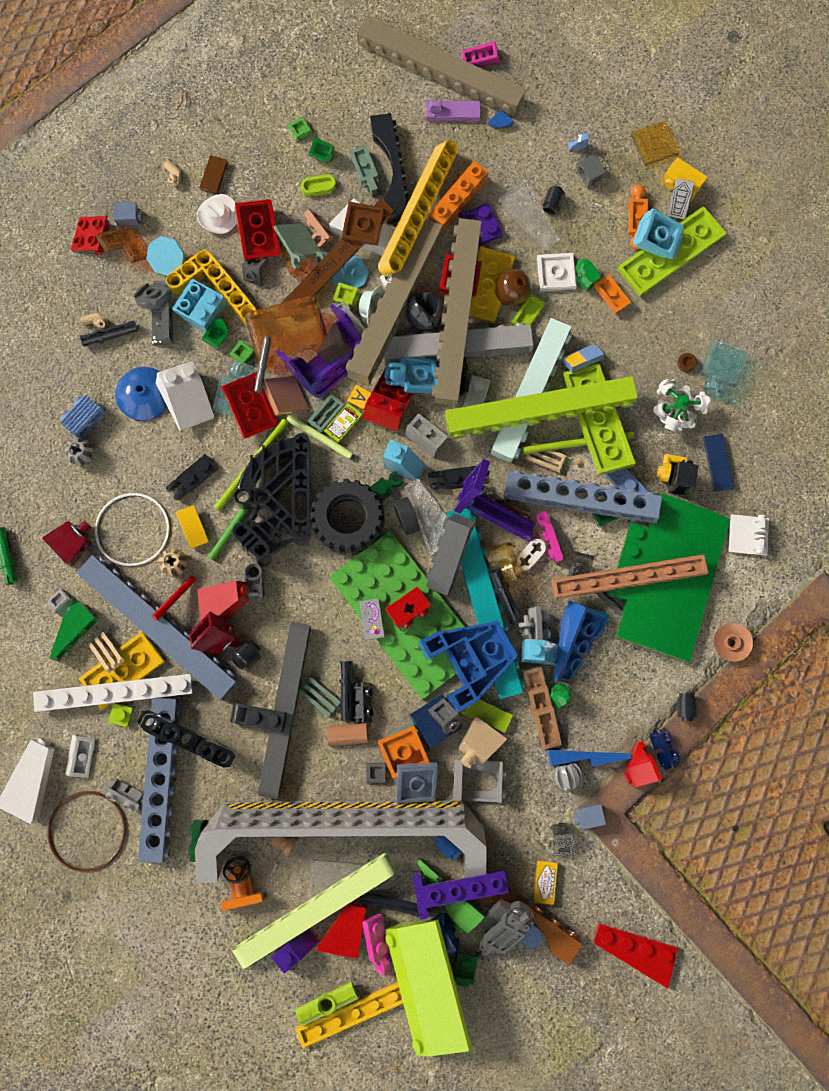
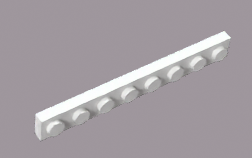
[33,674,194,712]

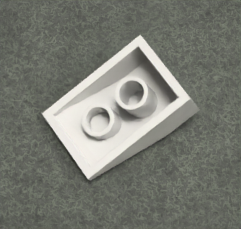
[156,361,214,431]

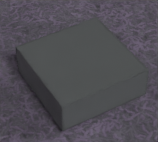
[366,762,386,783]

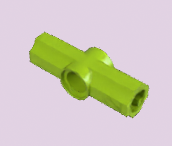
[295,981,359,1026]

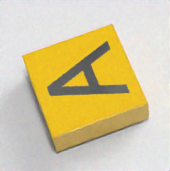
[347,385,371,411]

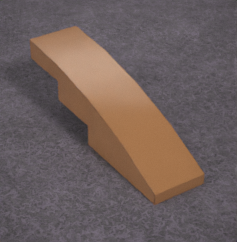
[522,665,562,750]

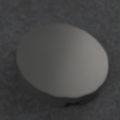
[134,281,172,309]

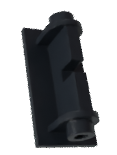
[353,682,374,723]

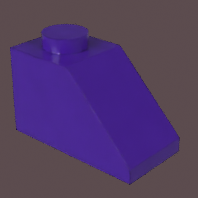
[271,929,319,974]

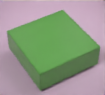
[288,117,312,142]
[229,340,256,367]

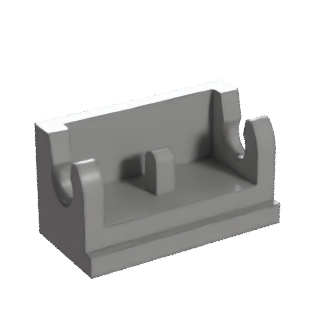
[405,414,448,458]

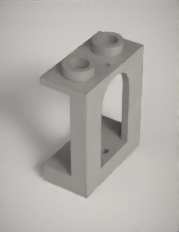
[453,760,506,803]

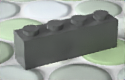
[426,513,475,595]

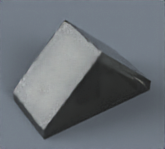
[317,323,352,364]

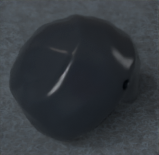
[406,292,445,331]

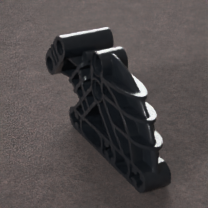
[232,433,311,567]

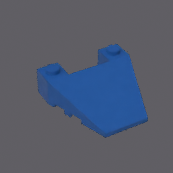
[417,621,518,712]

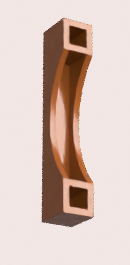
[476,870,583,965]

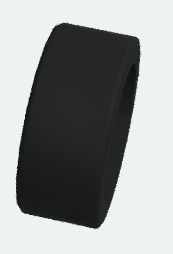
[393,497,420,536]

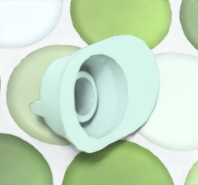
[359,287,384,326]

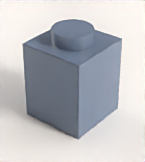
[113,202,143,228]
[573,804,606,830]

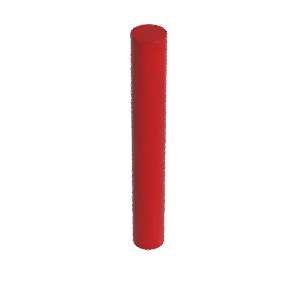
[152,576,196,621]

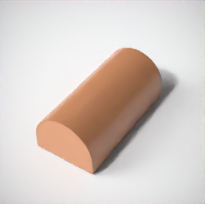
[327,723,368,746]

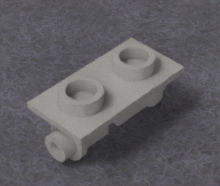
[104,778,144,813]

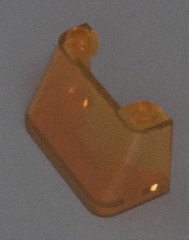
[245,296,331,368]

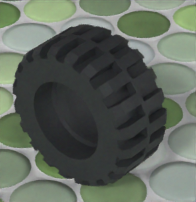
[310,479,385,555]

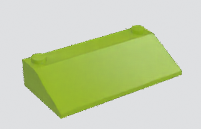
[385,920,472,1057]

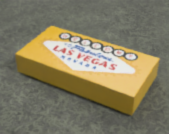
[533,860,558,905]

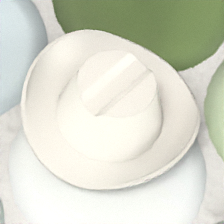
[197,194,236,234]

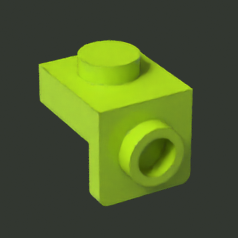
[333,282,362,308]

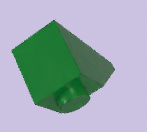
[49,601,99,661]

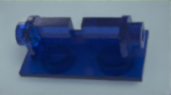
[649,727,680,770]

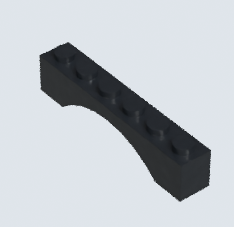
[370,113,408,224]

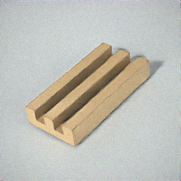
[524,442,567,474]
[88,632,125,673]

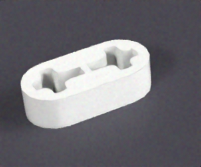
[515,539,546,572]

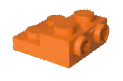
[377,725,430,778]

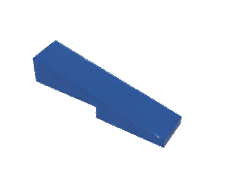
[546,750,632,766]

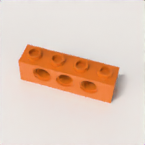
[429,161,488,233]

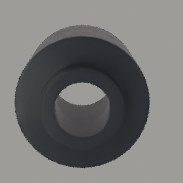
[543,186,565,215]
[677,693,698,721]

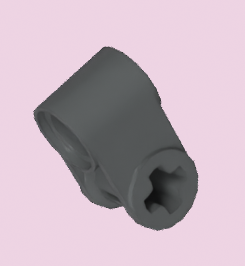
[244,563,265,601]

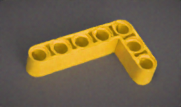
[166,250,259,327]

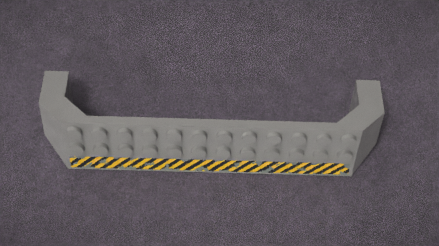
[195,800,486,883]

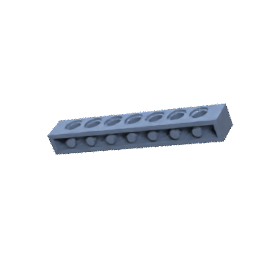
[504,471,662,524]
[138,698,182,863]

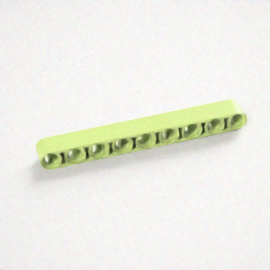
[232,853,397,968]

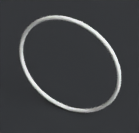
[95,493,170,566]

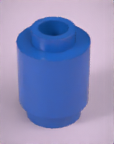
[434,836,462,860]

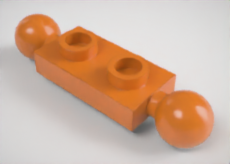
[628,184,648,250]

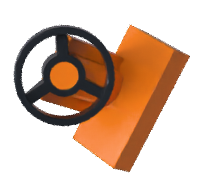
[221,856,265,911]

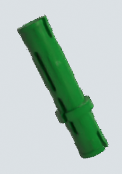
[0,527,18,585]

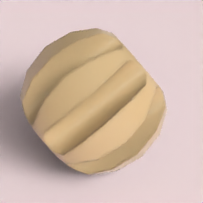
[158,548,188,577]

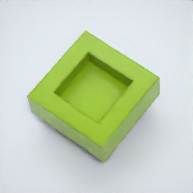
[108,703,134,727]

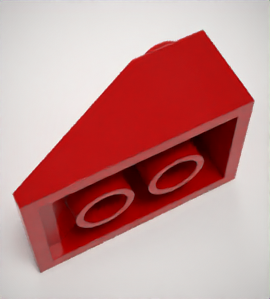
[234,199,281,260]

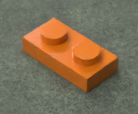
[593,274,631,315]

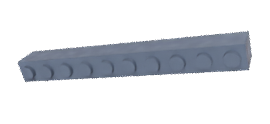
[76,555,238,701]

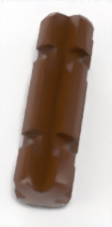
[495,497,530,519]

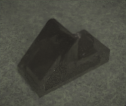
[567,551,594,577]

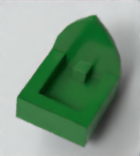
[308,137,335,163]
[202,319,229,350]

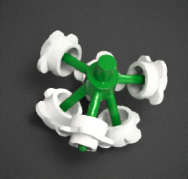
[653,379,711,432]

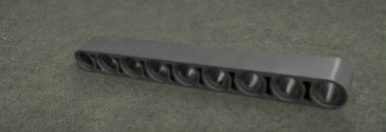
[258,622,311,799]

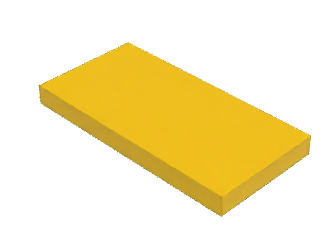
[469,246,516,324]
[79,631,166,710]

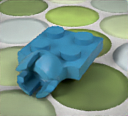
[385,357,438,394]

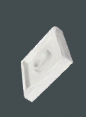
[537,253,577,292]

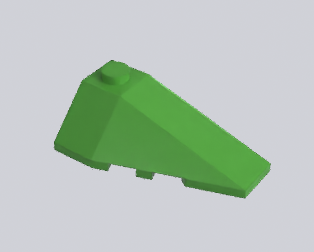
[418,858,484,933]

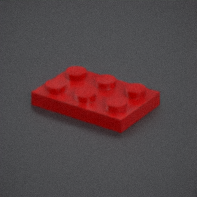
[221,372,278,439]

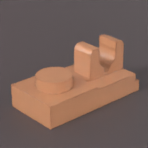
[304,209,337,248]

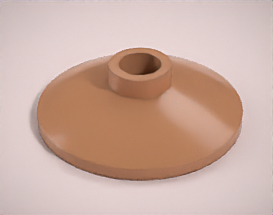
[713,623,753,662]

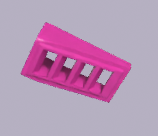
[461,41,500,67]

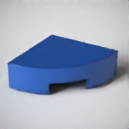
[488,110,514,128]

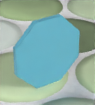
[147,236,184,276]
[332,256,369,288]

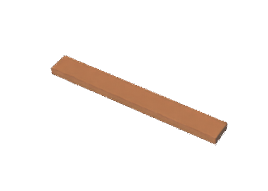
[551,554,709,599]

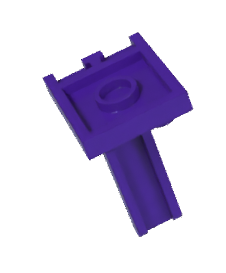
[453,459,535,542]
[413,870,509,920]

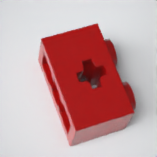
[385,586,431,630]

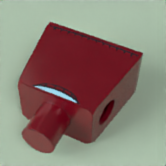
[42,520,92,567]
[189,611,240,655]

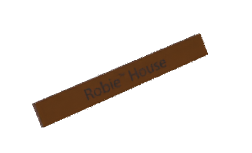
[279,198,395,319]

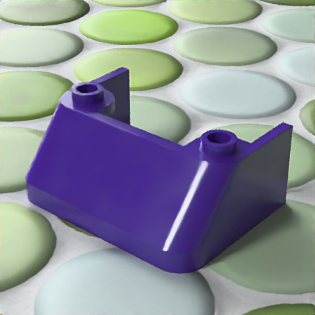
[276,304,362,398]

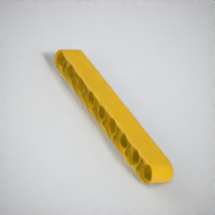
[378,140,458,276]

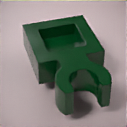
[370,471,403,503]

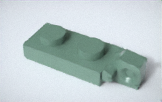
[349,146,379,197]

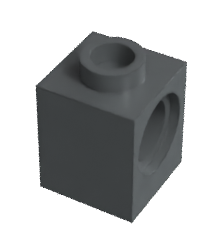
[577,154,606,189]

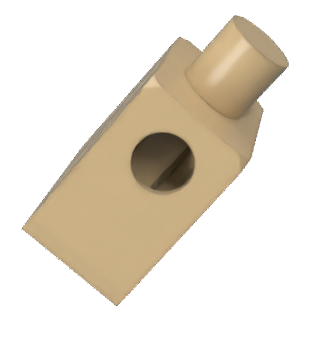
[459,716,507,768]

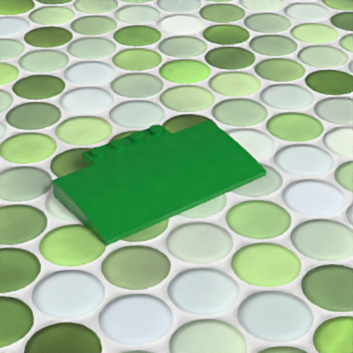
[608,493,730,663]

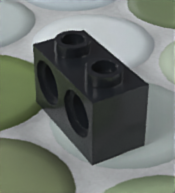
[668,460,699,496]

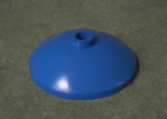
[115,367,168,421]

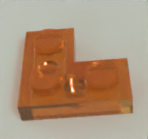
[97,226,147,263]

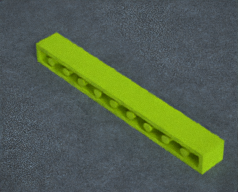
[445,376,638,439]

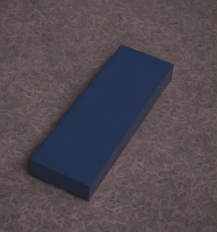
[703,434,734,492]

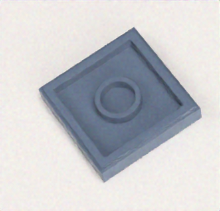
[395,763,438,804]

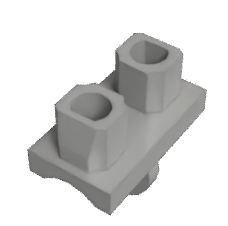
[519,607,551,640]

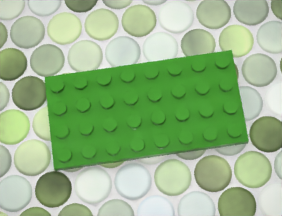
[329,531,464,700]

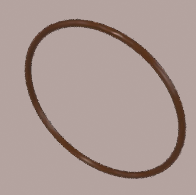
[47,791,126,872]

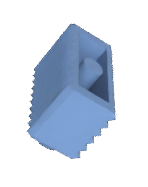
[59,395,106,439]

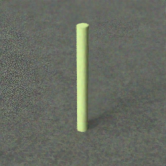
[286,414,353,460]

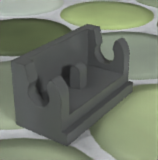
[151,302,173,345]

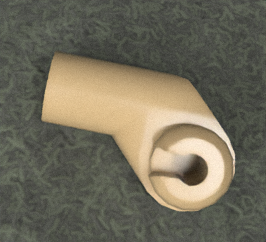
[164,160,181,186]
[81,313,108,329]

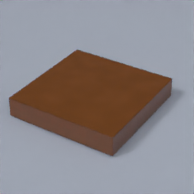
[341,201,385,246]

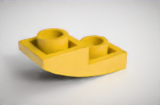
[176,505,209,549]

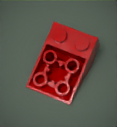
[362,367,415,432]

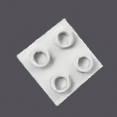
[729,514,769,556]

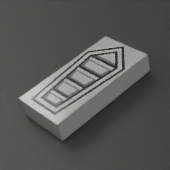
[667,178,695,219]

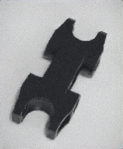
[136,710,235,768]

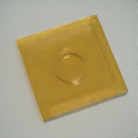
[631,121,679,166]

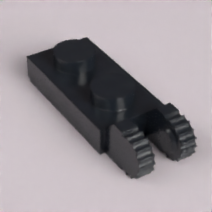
[166,454,218,501]
[428,466,477,490]

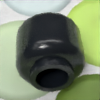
[231,641,261,670]

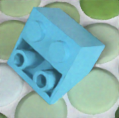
[172,279,227,333]

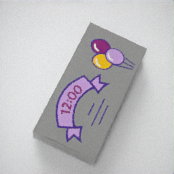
[359,598,384,640]

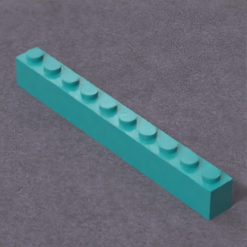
[446,509,525,700]

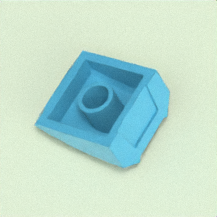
[633,208,684,259]

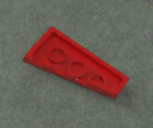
[593,922,678,989]

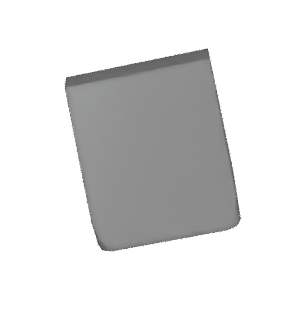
[47,589,75,618]

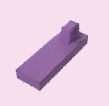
[427,100,480,121]

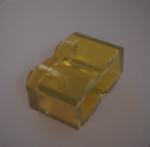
[486,542,523,583]

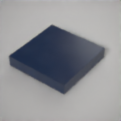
[409,694,463,749]

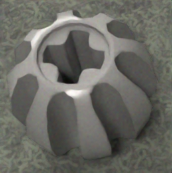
[65,438,94,466]
[554,762,584,790]

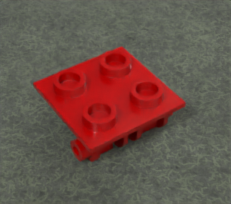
[71,216,110,256]

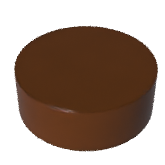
[677,353,697,373]

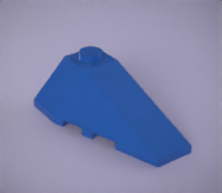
[554,600,610,683]

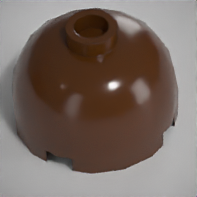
[494,269,532,307]

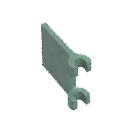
[274,223,327,269]

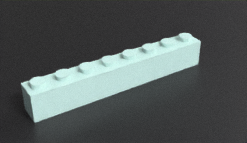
[490,318,572,463]

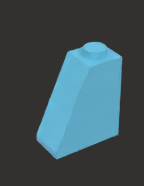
[383,439,426,482]
[520,639,559,665]

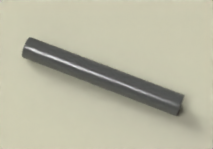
[254,336,272,393]

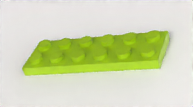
[617,206,726,297]
[563,364,636,476]

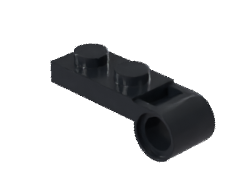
[230,703,287,732]

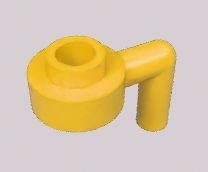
[657,454,687,482]

